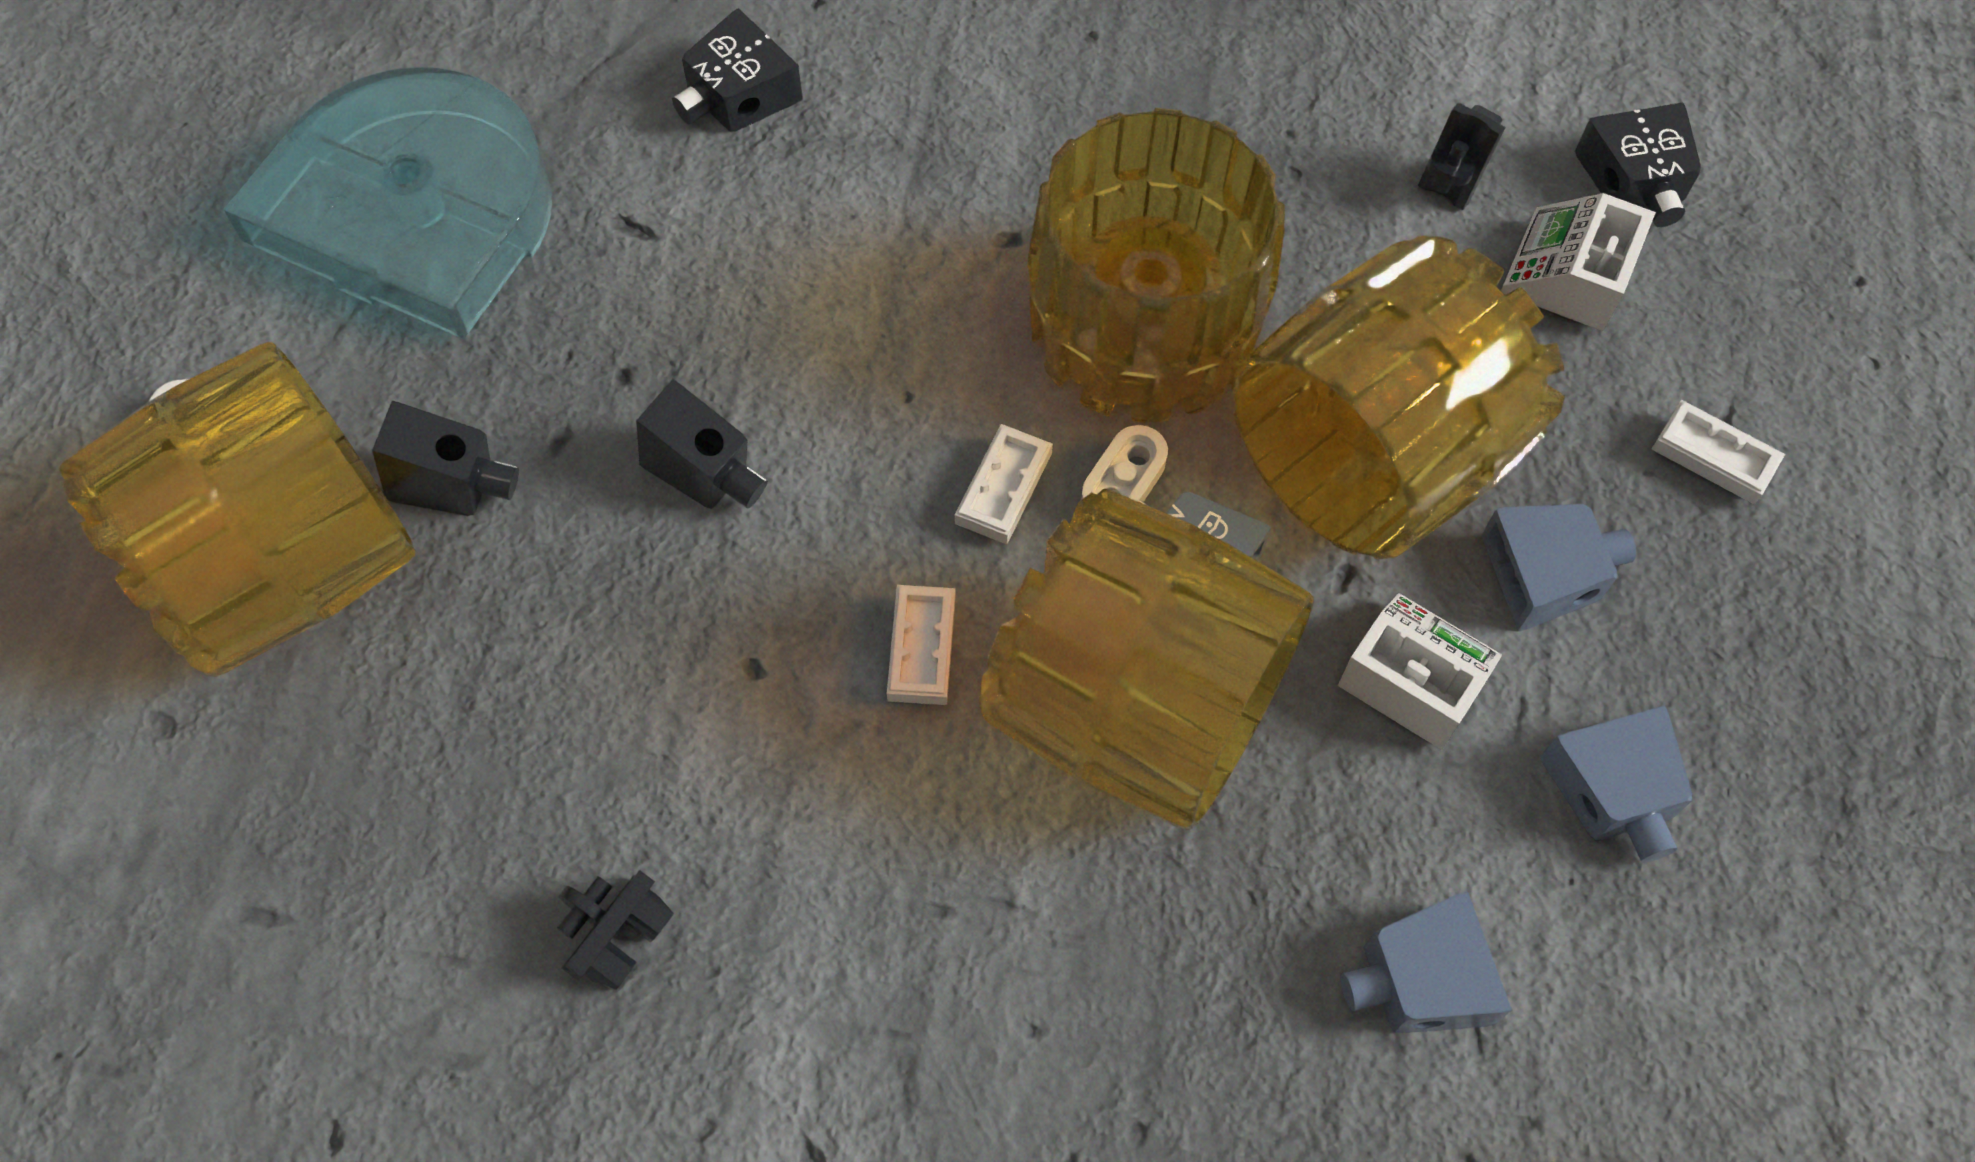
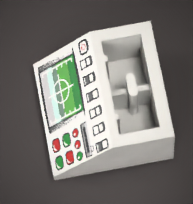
[1500,193,1656,331]
[1338,593,1502,750]

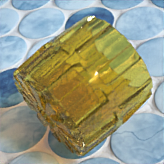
[1027,108,1285,423]
[1231,235,1565,560]
[59,342,416,677]
[978,489,1314,830]

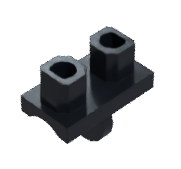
[1418,102,1506,210]
[557,870,674,991]

